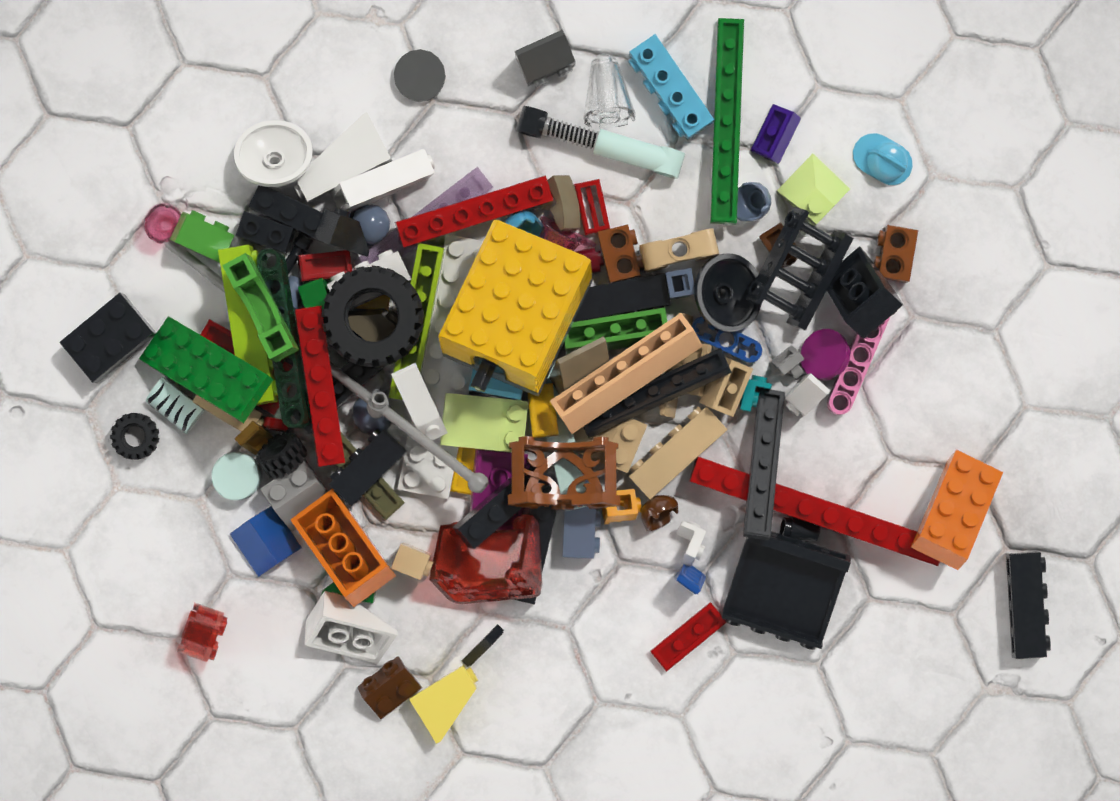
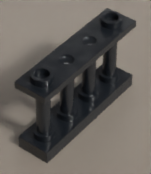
[746,207,854,331]

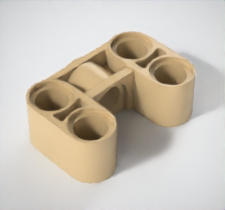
[639,228,719,273]

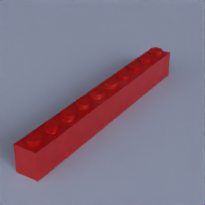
[689,457,940,566]

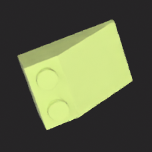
[440,393,528,452]

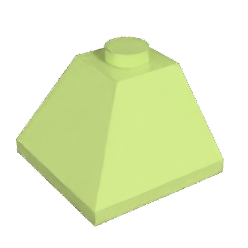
[777,153,850,226]

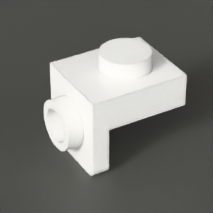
[676,521,706,566]

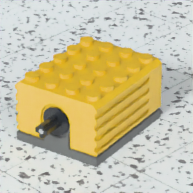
[438,220,592,397]

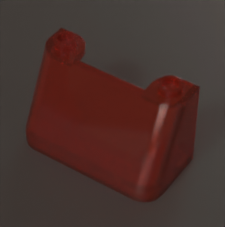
[429,514,543,604]

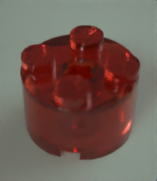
[177,602,228,662]

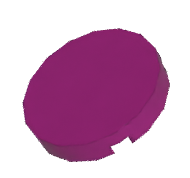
[801,328,851,381]

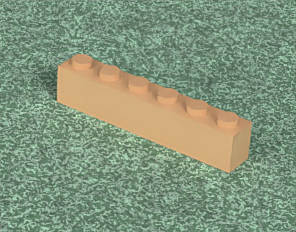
[550,313,703,434]

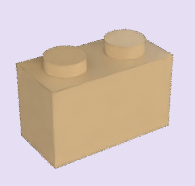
[699,357,753,417]
[391,543,435,580]

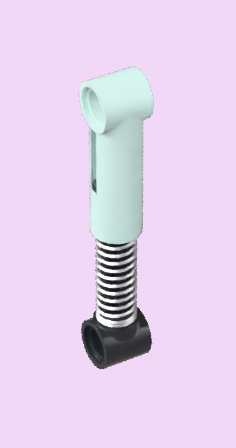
[516,106,685,179]

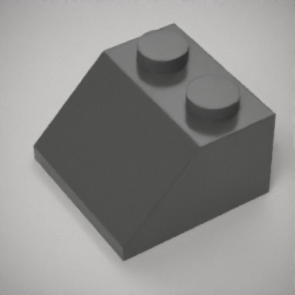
[515,29,575,87]

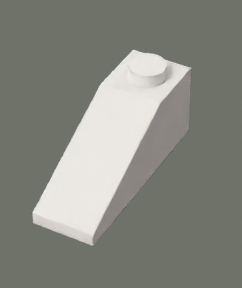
[391,363,448,440]
[785,373,830,416]

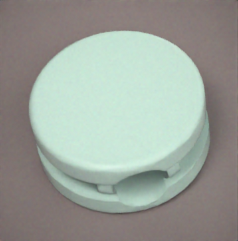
[211,452,262,500]

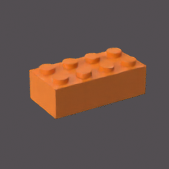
[911,449,1003,570]
[290,488,396,607]

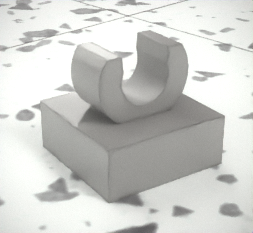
[771,345,804,379]

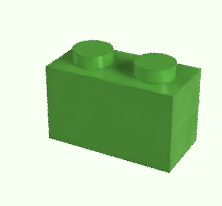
[170,210,234,263]

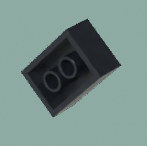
[59,292,156,383]

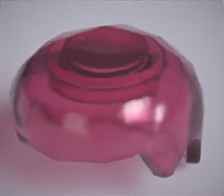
[144,203,181,244]

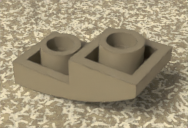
[547,175,580,231]

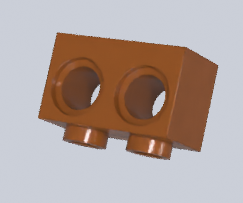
[597,224,644,283]
[874,225,918,283]

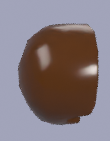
[640,495,678,531]

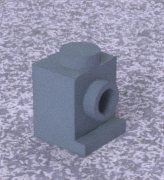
[665,268,695,300]

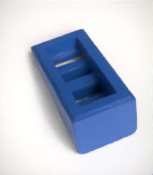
[675,564,706,595]

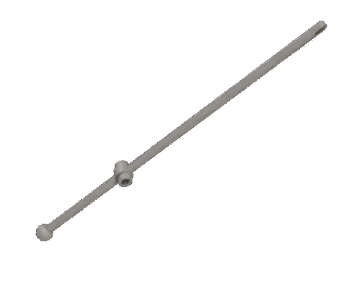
[164,238,489,493]

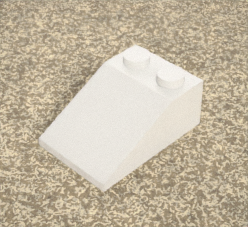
[305,591,397,663]

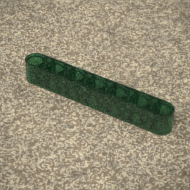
[257,249,311,429]

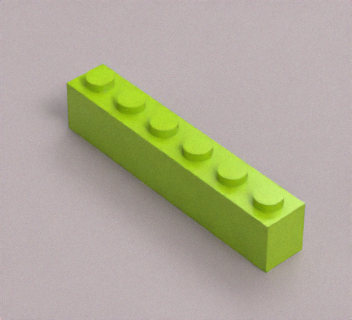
[389,243,445,400]
[218,244,281,406]

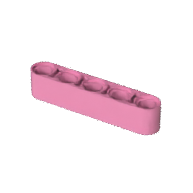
[827,317,890,415]

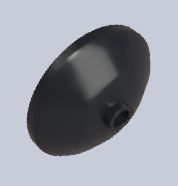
[694,253,762,332]

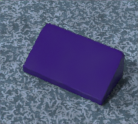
[751,104,801,164]

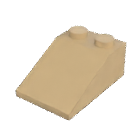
[573,419,647,473]

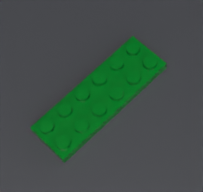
[139,316,274,424]

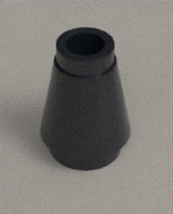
[780,516,820,541]

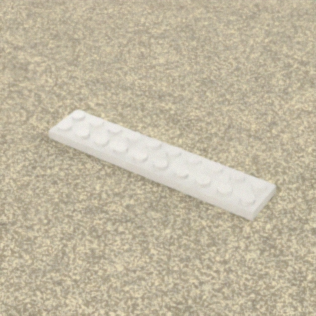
[397,234,483,499]

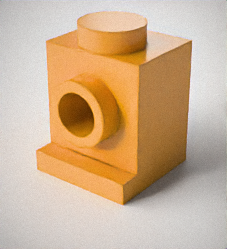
[602,489,641,525]

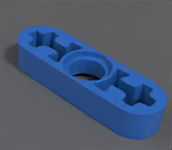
[692,317,762,363]

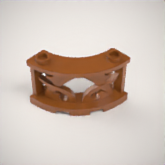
[508,436,620,510]

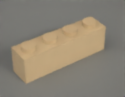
[628,406,728,500]

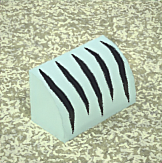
[146,377,205,434]

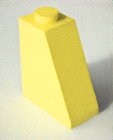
[409,665,478,744]

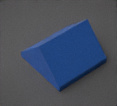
[230,506,302,577]

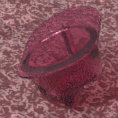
[539,216,596,251]

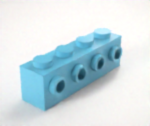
[628,34,714,140]

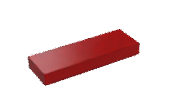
[650,602,727,672]

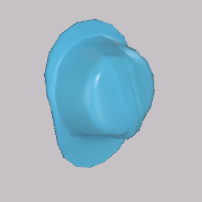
[853,133,913,185]

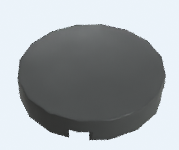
[394,49,446,102]

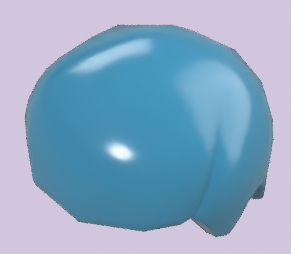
[504,211,543,237]

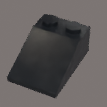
[827,246,903,339]

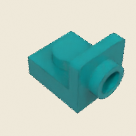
[739,375,772,412]

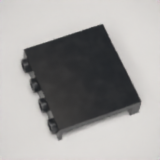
[722,531,851,650]

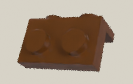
[357,656,422,719]

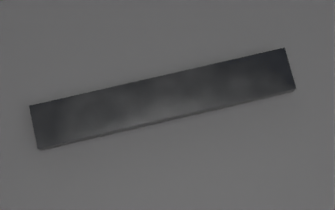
[584,348,732,438]
[743,388,785,541]

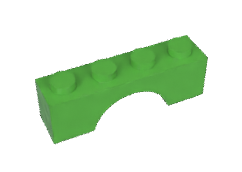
[222,253,299,362]

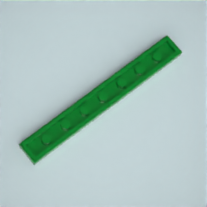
[710,18,744,225]

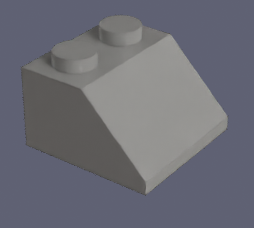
[260,459,328,531]

